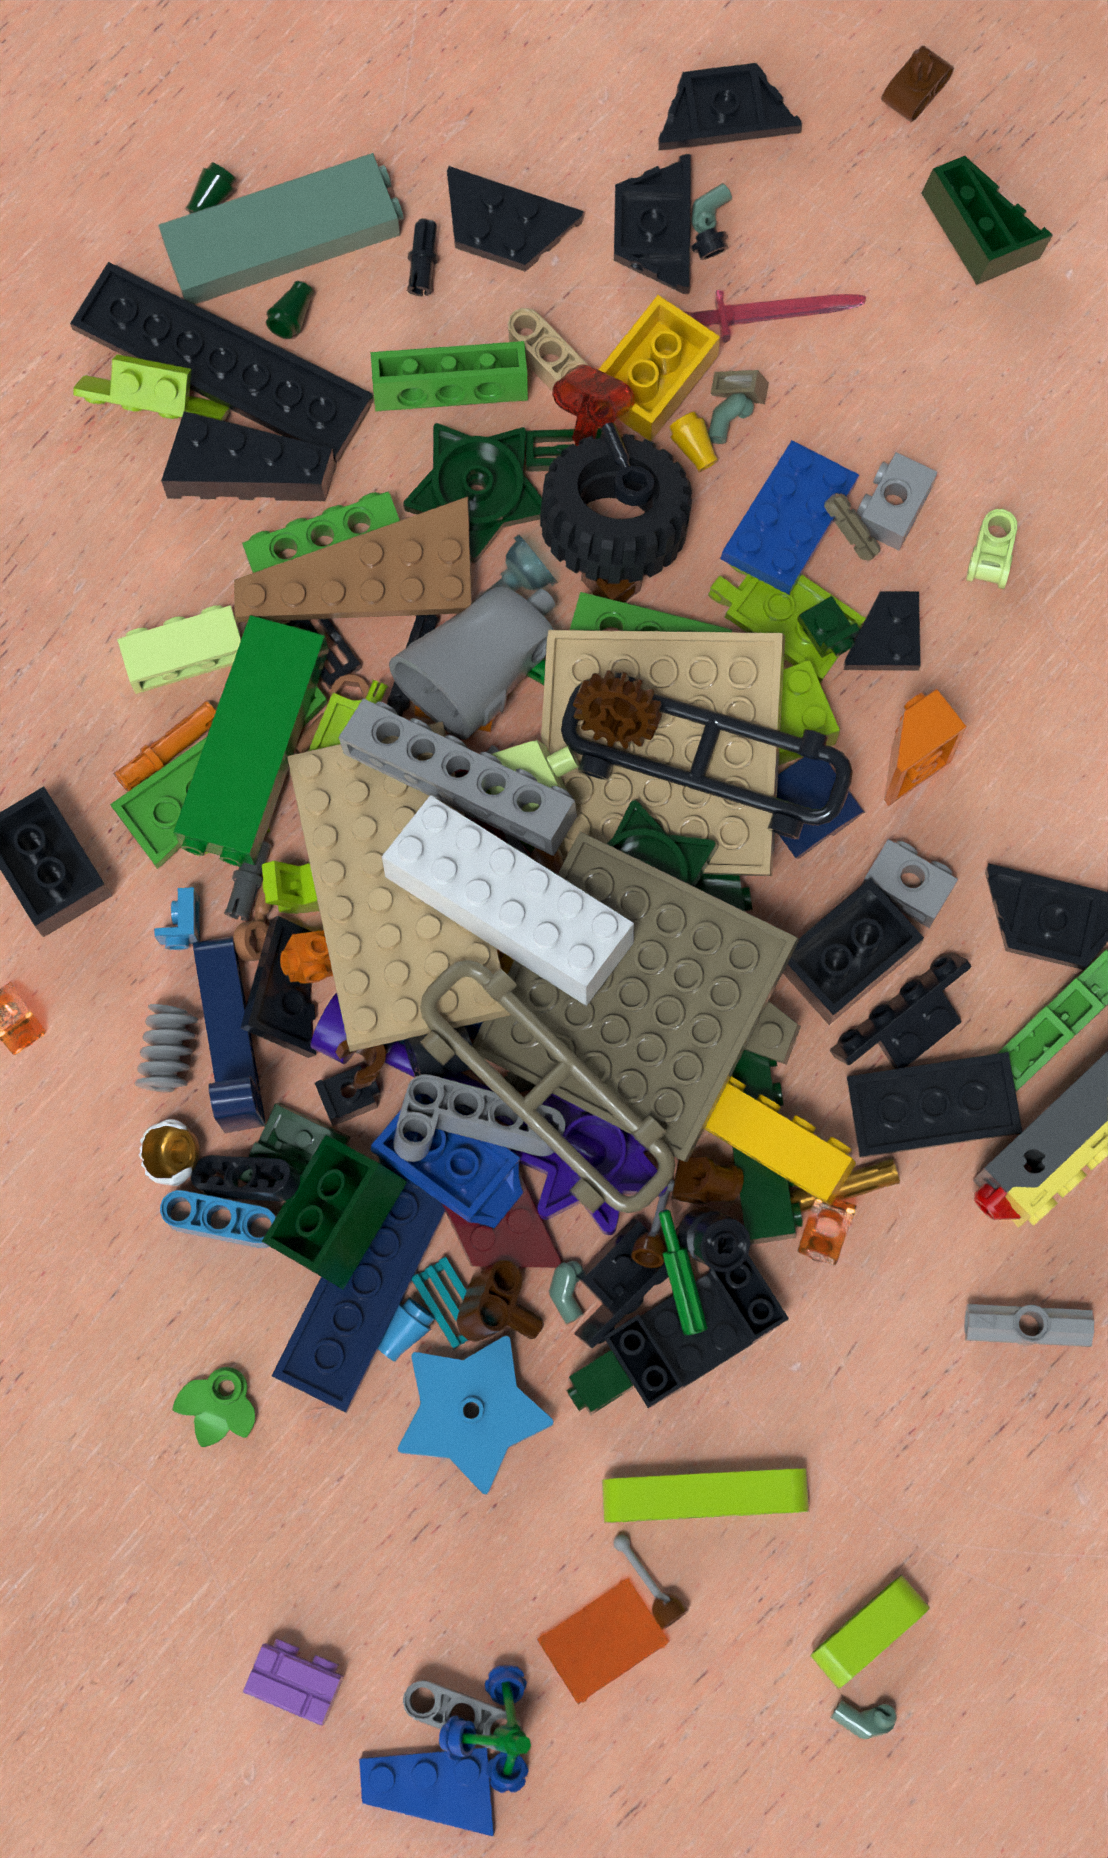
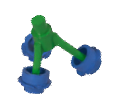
[439,1665,531,1793]

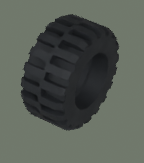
[540,434,692,584]

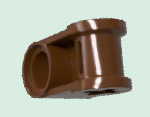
[672,1156,744,1204]

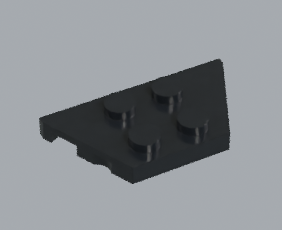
[658,63,802,151]
[614,154,691,294]
[447,166,584,272]
[985,863,1108,970]

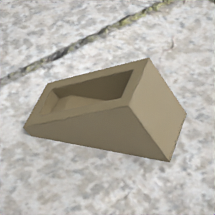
[711,370,769,404]

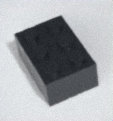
[0,786,112,937]
[783,878,924,1025]

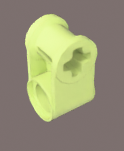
[966,509,1017,589]

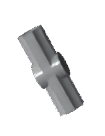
[964,1304,1094,1347]

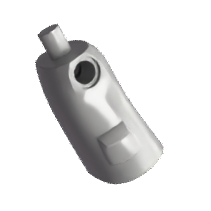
[389,586,555,740]

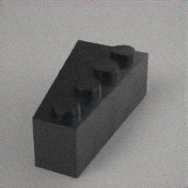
[161,411,336,501]

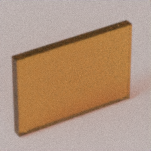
[537,1578,669,1704]

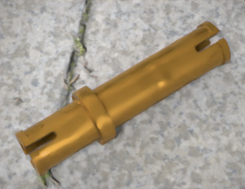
[789,1158,900,1213]

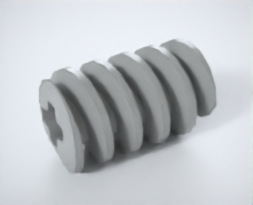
[135,1004,198,1092]

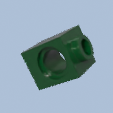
[566,1350,633,1415]

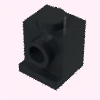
[314,1066,381,1126]

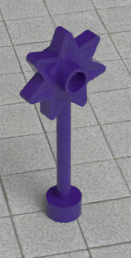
[311,993,668,1235]

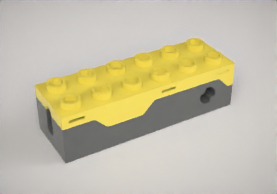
[973,1051,1108,1228]

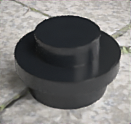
[691,227,728,260]

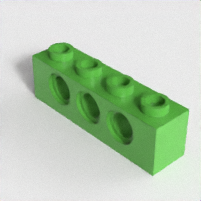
[370,341,528,411]
[242,491,400,573]
[570,592,732,632]

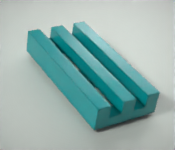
[412,1257,485,1350]

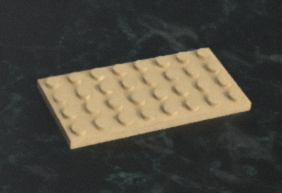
[287,722,511,1052]

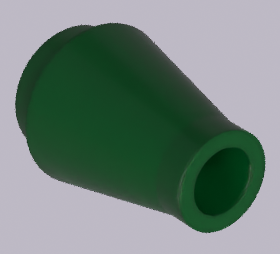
[185,162,236,214]
[266,281,314,339]

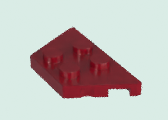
[441,1174,561,1268]

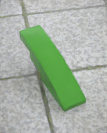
[998,949,1108,1092]

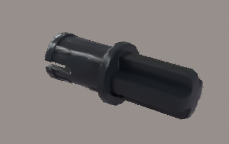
[407,218,438,296]

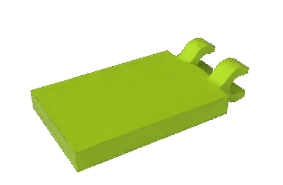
[708,565,866,683]

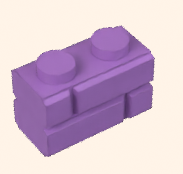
[243,1638,344,1726]

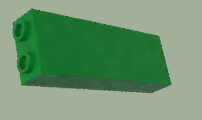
[173,615,329,867]

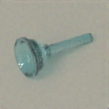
[455,534,557,616]

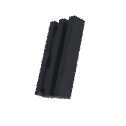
[285,619,361,690]

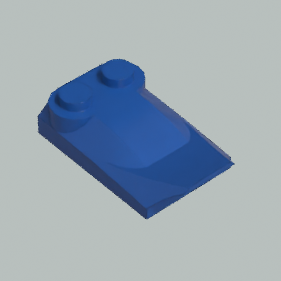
[370,1094,523,1228]

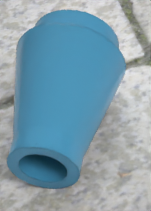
[378,1298,435,1362]

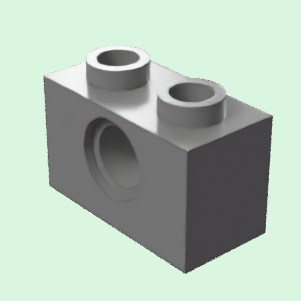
[857,452,938,551]
[862,839,958,928]

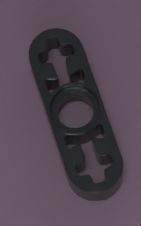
[191,1155,300,1201]

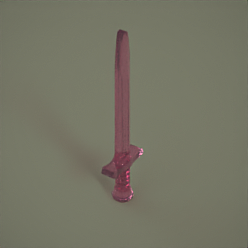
[680,290,866,343]

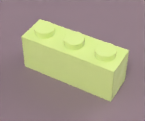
[117,605,241,694]

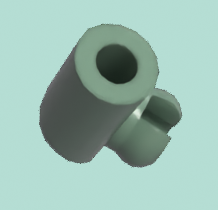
[691,183,732,233]
[708,393,754,444]
[549,1261,584,1325]
[831,1700,897,1739]

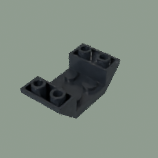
[603,1255,789,1408]

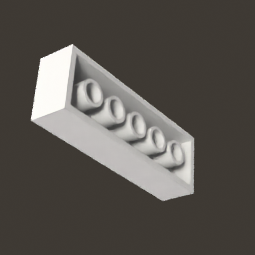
[382,795,634,1006]

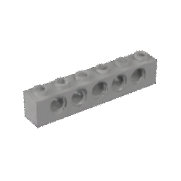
[339,698,577,856]

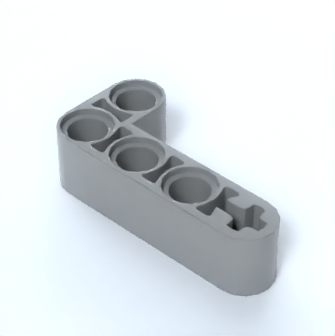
[394,1074,565,1162]

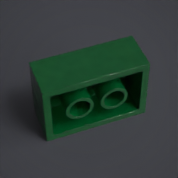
[261,1134,407,1290]

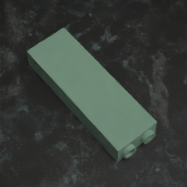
[158,153,404,305]

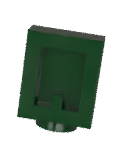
[797,596,861,658]

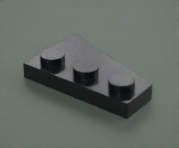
[240,916,316,1058]

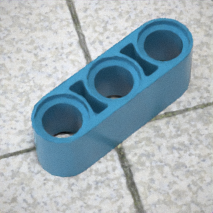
[160,1190,276,1248]

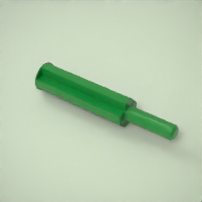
[658,1209,708,1335]

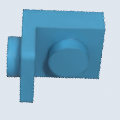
[154,887,200,950]

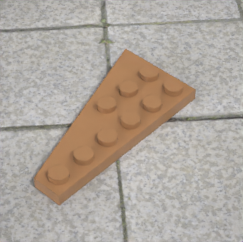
[234,497,472,622]

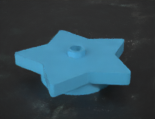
[398,1336,554,1495]

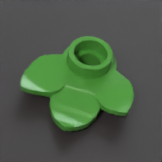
[172,1367,255,1447]

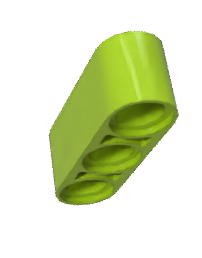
[810,1575,930,1689]

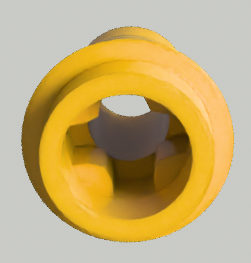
[669,411,719,472]

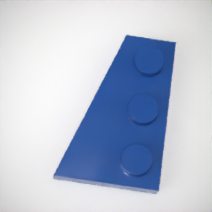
[359,1747,494,1837]

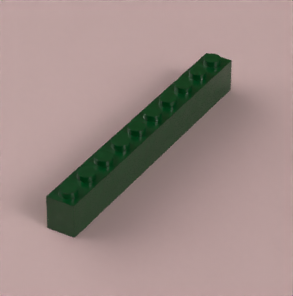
[695,874,803,1245]

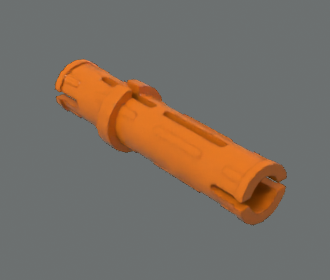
[113,701,216,792]

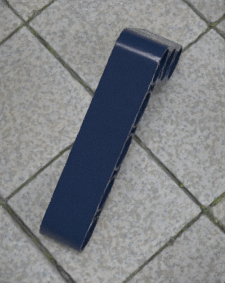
[193,936,266,1134]

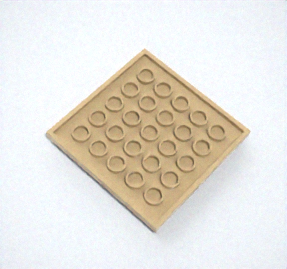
[534,630,785,876]

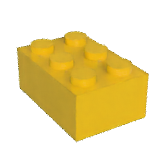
[589,295,720,441]

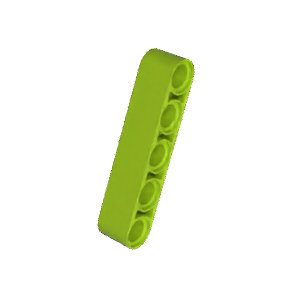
[602,1468,809,1523]

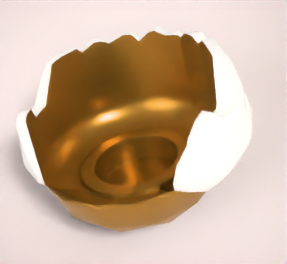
[139,1119,200,1186]

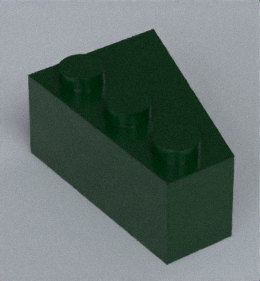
[921,156,1053,285]

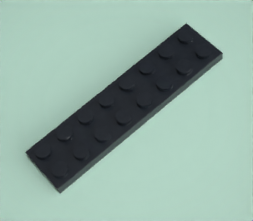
[70,262,374,463]

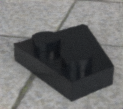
[844,591,921,671]

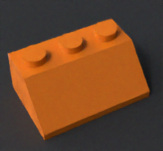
[884,689,967,806]

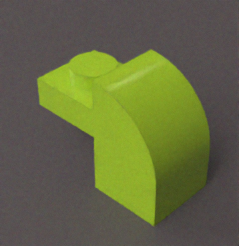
[262,861,320,914]

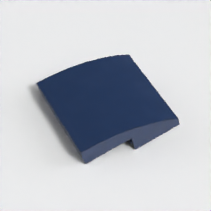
[777,757,865,859]

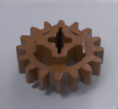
[573,670,662,749]

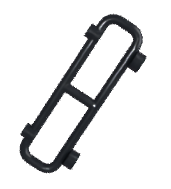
[561,672,853,839]

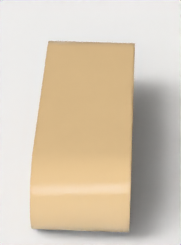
[508,308,593,408]

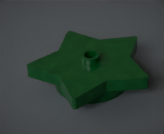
[403,423,542,563]
[607,800,718,887]

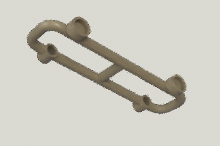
[420,960,675,1213]

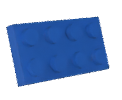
[720,440,859,595]

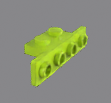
[73,354,230,421]

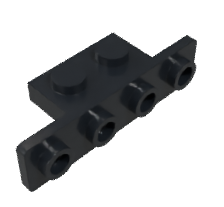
[830,953,972,1069]
[575,1218,681,1348]

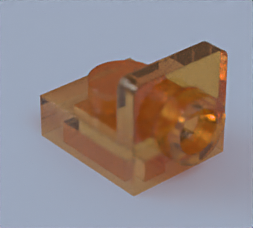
[0,982,46,1055]
[797,1198,857,1265]

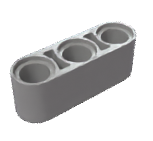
[403,1680,522,1751]

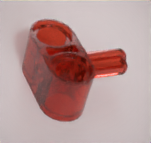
[552,364,635,447]

